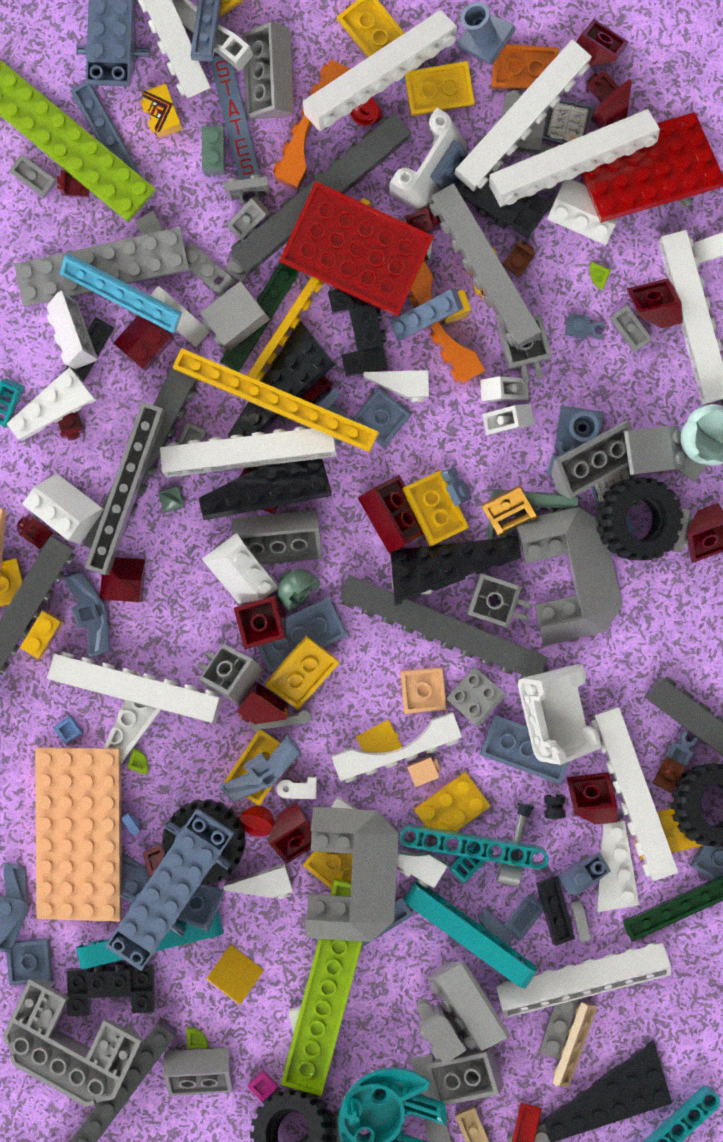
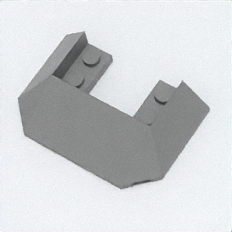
[517,507,622,646]
[305,806,399,942]
[3,978,143,1107]

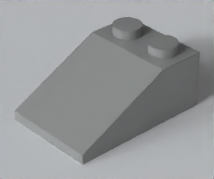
[624,426,685,475]
[426,1046,504,1105]

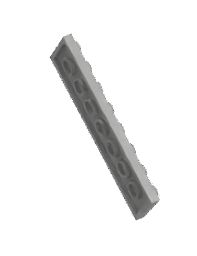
[14,227,190,307]

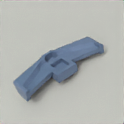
[62,571,110,659]
[219,734,301,802]
[122,852,151,896]
[0,863,30,952]

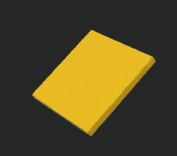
[206,944,264,1005]

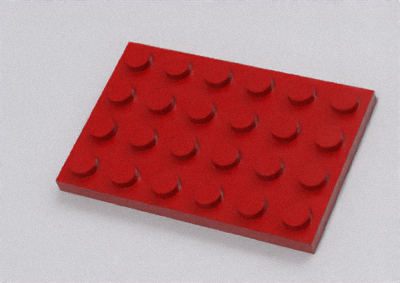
[581,112,723,223]
[279,181,434,317]

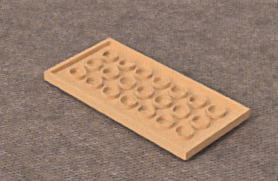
[35,747,122,922]

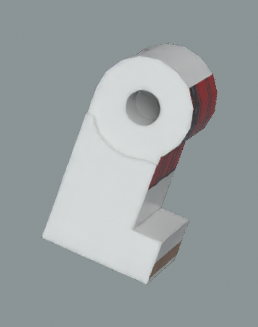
[277,775,317,799]

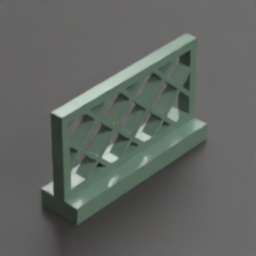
[487,489,578,543]

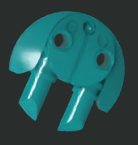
[338,1067,447,1142]

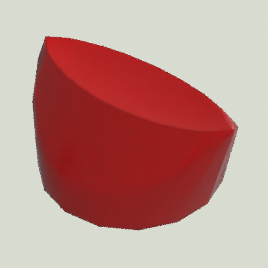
[350,97,383,126]
[239,805,275,837]

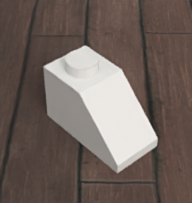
[480,377,529,402]
[482,404,535,435]

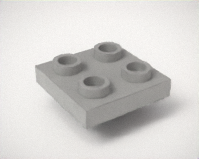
[224,174,271,207]
[447,667,506,727]

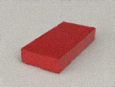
[512,1102,542,1142]

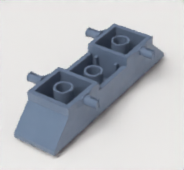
[76,0,150,87]
[105,808,234,971]

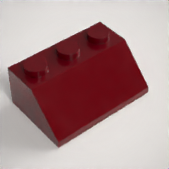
[358,475,424,554]

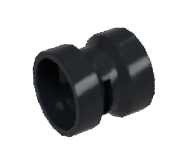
[544,794,566,819]

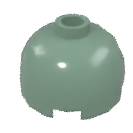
[277,569,320,611]

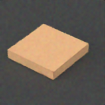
[400,667,447,714]

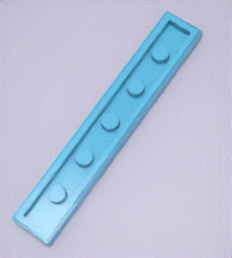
[59,253,182,333]

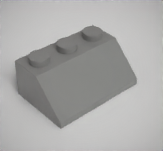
[163,1047,233,1096]

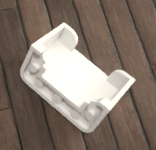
[389,107,467,211]
[518,665,601,765]

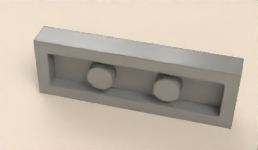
[539,999,579,1059]

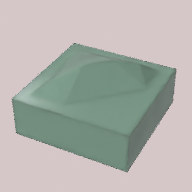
[158,486,185,513]

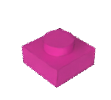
[247,1069,278,1102]

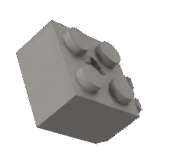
[497,315,551,383]
[466,573,533,628]
[197,644,263,705]
[417,998,466,1064]

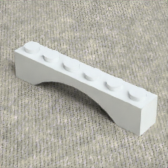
[172,0,254,71]
[332,712,462,783]
[331,796,448,888]

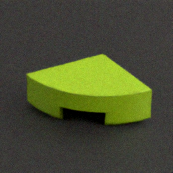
[589,261,611,290]
[127,747,149,775]
[186,1027,209,1050]

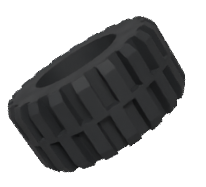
[596,477,683,560]
[671,763,723,847]
[161,799,246,886]
[250,1089,337,1142]

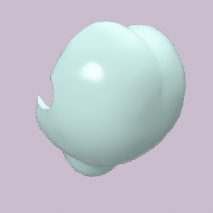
[680,404,723,466]

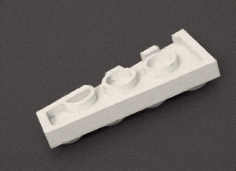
[7,367,97,441]
[104,671,162,764]
[596,820,639,912]

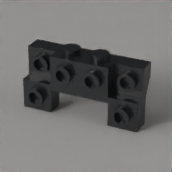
[457,171,552,239]
[328,289,388,377]
[66,962,155,1017]

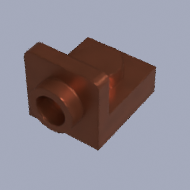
[502,241,536,277]
[653,756,686,793]

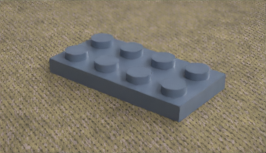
[257,597,347,673]
[480,714,569,785]

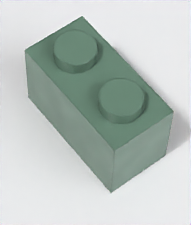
[201,126,226,175]

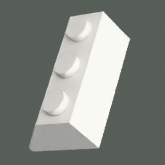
[547,179,618,245]
[47,291,98,370]
[22,474,104,544]
[202,533,278,604]

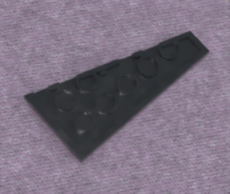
[228,321,336,438]
[198,458,332,521]
[390,536,521,606]
[543,1040,672,1142]

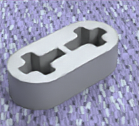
[571,901,591,943]

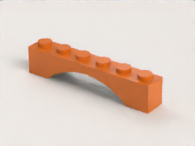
[273,59,350,191]
[408,260,485,385]

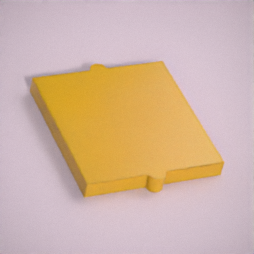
[356,720,402,753]

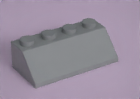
[243,22,294,119]
[551,420,632,499]
[232,510,323,564]
[427,962,511,1051]

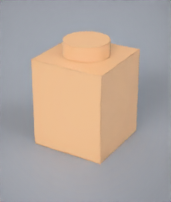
[407,756,441,787]

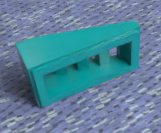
[0,378,25,428]
[448,842,494,884]

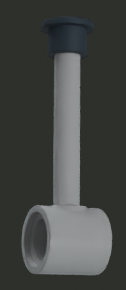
[496,803,534,887]

